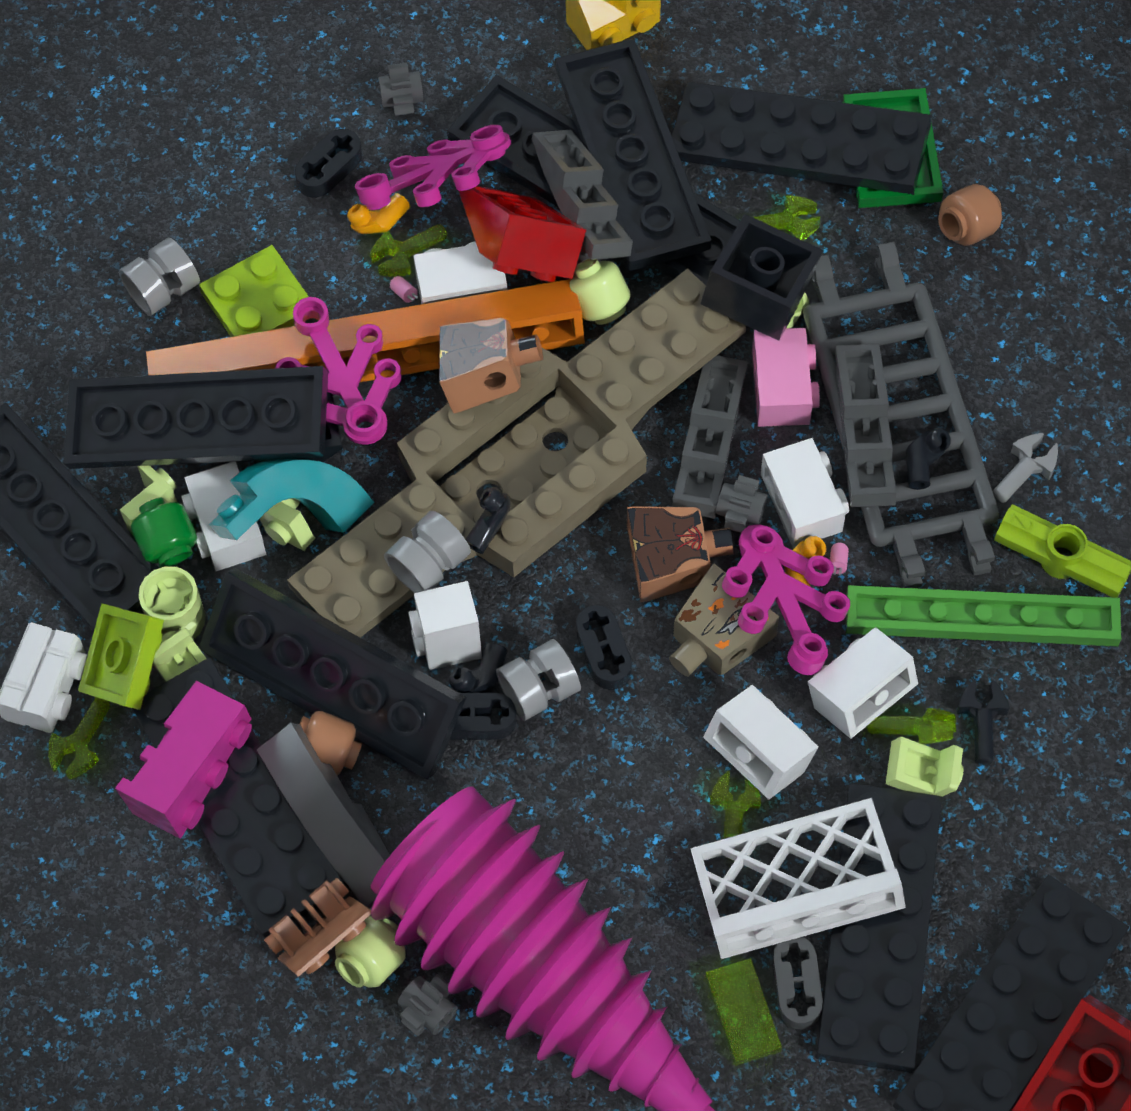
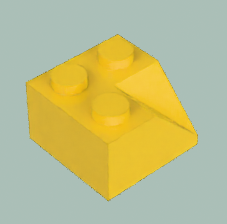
[566,0,661,50]

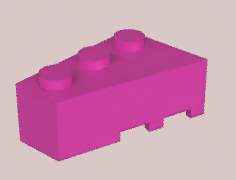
[115,681,252,839]

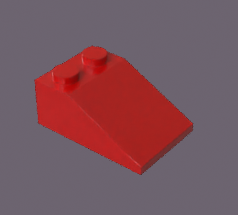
[458,186,586,282]
[1012,995,1131,1111]

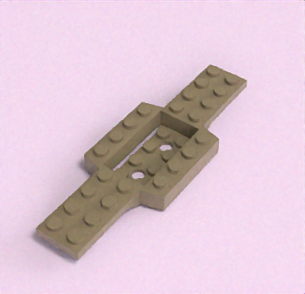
[287,268,746,638]

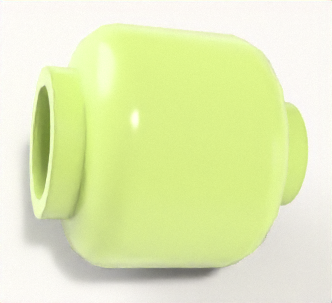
[570,258,630,325]
[335,916,406,988]

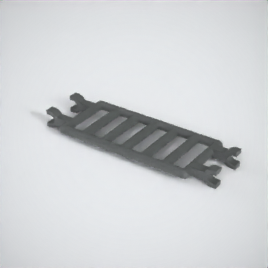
[803,242,1000,588]

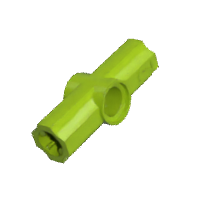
[994,504,1131,598]

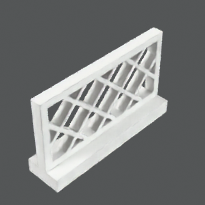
[690,798,906,959]

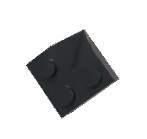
[701,214,823,341]

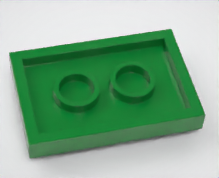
[842,88,943,208]

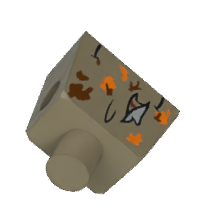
[669,563,779,677]

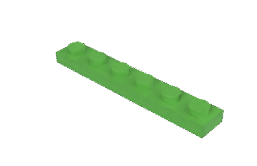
[846,585,1121,647]

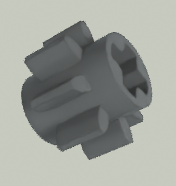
[378,63,424,116]
[716,475,768,533]
[398,974,458,1036]

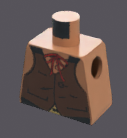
[439,318,543,414]
[627,506,733,602]

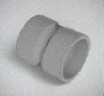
[119,237,200,316]
[384,510,471,593]
[496,639,581,721]

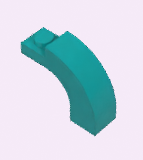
[209,459,375,540]

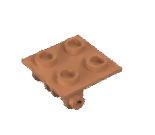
[264,878,371,977]

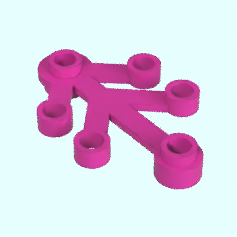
[355,125,511,210]
[275,297,401,445]
[722,524,850,675]

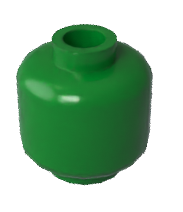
[131,498,197,568]

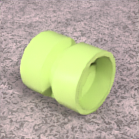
[138,566,206,639]

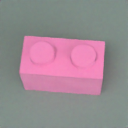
[752,328,820,427]

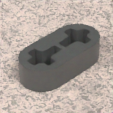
[772,937,823,1030]

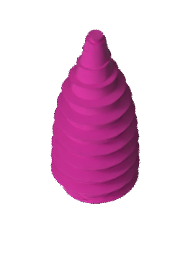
[371,786,715,1111]

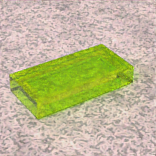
[705,958,782,1066]

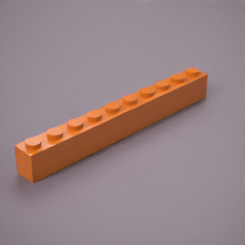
[146,279,585,382]

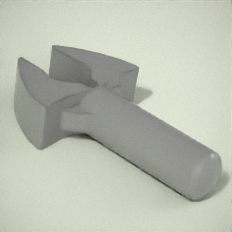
[992,433,1058,503]

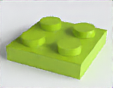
[199,245,309,337]
[78,603,164,710]

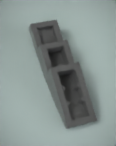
[532,130,633,260]
[835,344,897,507]
[672,356,748,519]
[257,723,390,908]

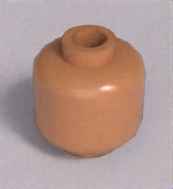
[938,184,1002,246]
[299,711,362,776]

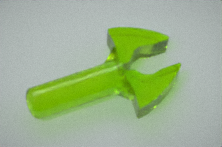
[753,195,821,240]
[370,224,447,277]
[49,697,111,779]
[867,708,956,744]
[710,770,761,859]

